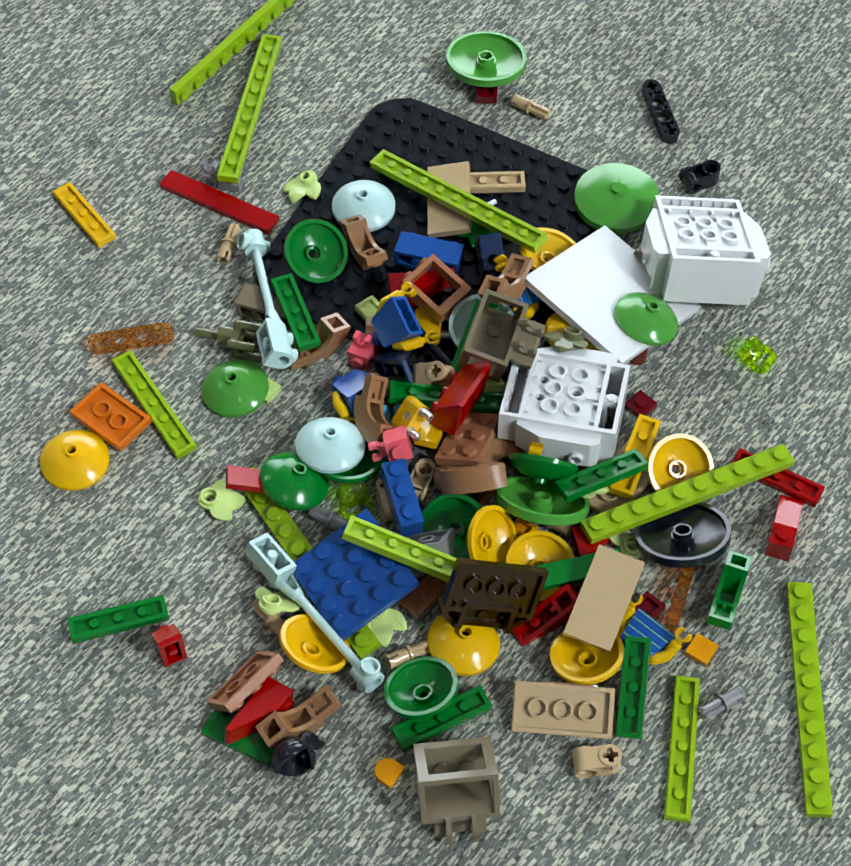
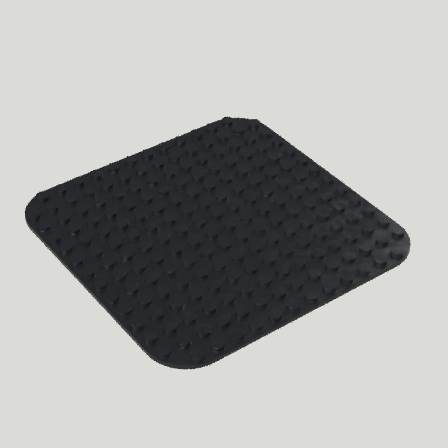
[255,98,619,393]

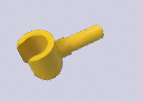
[526,441,544,456]

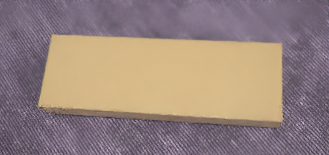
[470,171,526,194]

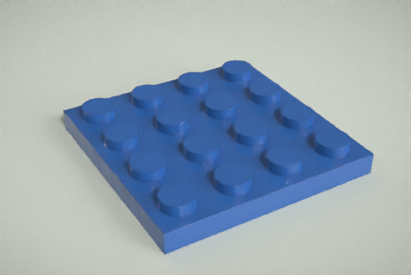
[294,508,421,641]

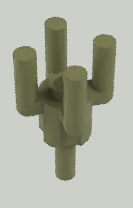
[195,320,262,363]

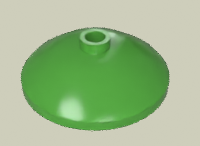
[614,292,678,346]
[202,359,269,418]

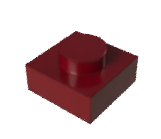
[476,86,498,104]
[625,390,657,418]
[634,591,666,620]

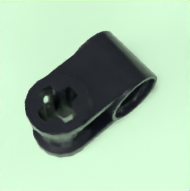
[678,160,721,194]

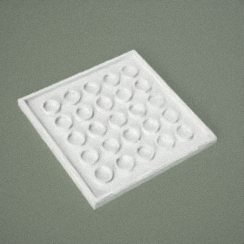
[525,226,701,364]

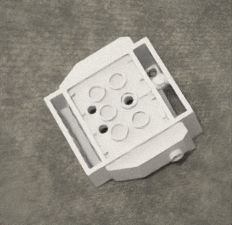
[641,195,771,306]
[498,346,630,467]

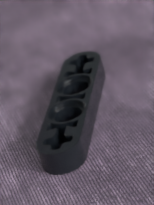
[642,79,680,144]

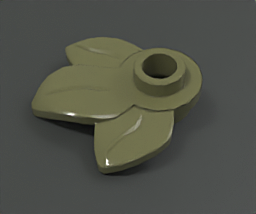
[543,327,588,352]

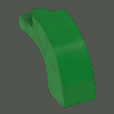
[706,550,753,630]

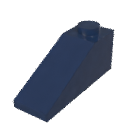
[371,348,414,383]

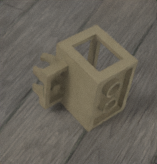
[456,288,546,382]
[413,736,500,845]

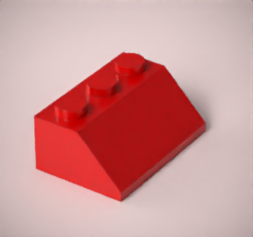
[429,361,492,436]

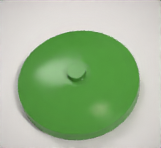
[446,31,526,87]
[574,163,659,234]
[495,475,590,526]

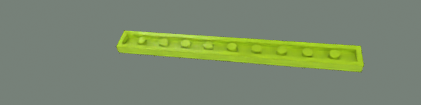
[169,0,295,106]
[217,34,282,184]
[370,149,548,253]
[580,444,795,544]
[244,466,382,659]
[786,582,833,818]

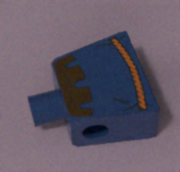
[474,233,504,277]

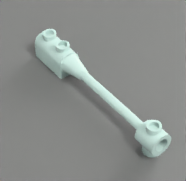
[237,229,298,369]
[246,533,385,693]

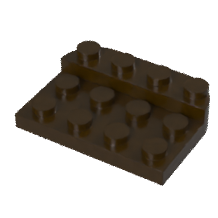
[438,558,549,634]

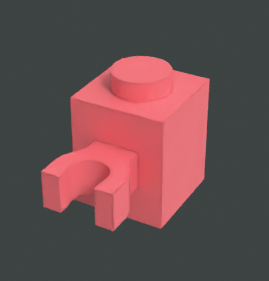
[347,330,379,371]
[368,425,413,462]

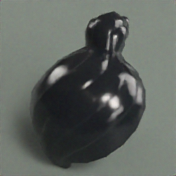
[271,731,325,777]

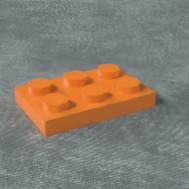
[69,382,152,452]

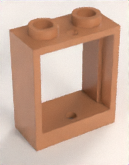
[401,254,472,326]

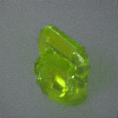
[736,335,777,374]
[336,482,374,520]

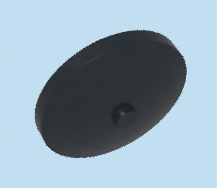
[634,502,731,568]

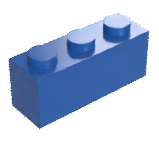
[394,231,464,275]
[380,458,424,537]

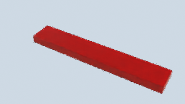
[160,170,279,235]

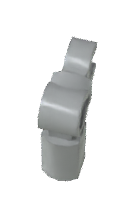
[200,158,243,192]

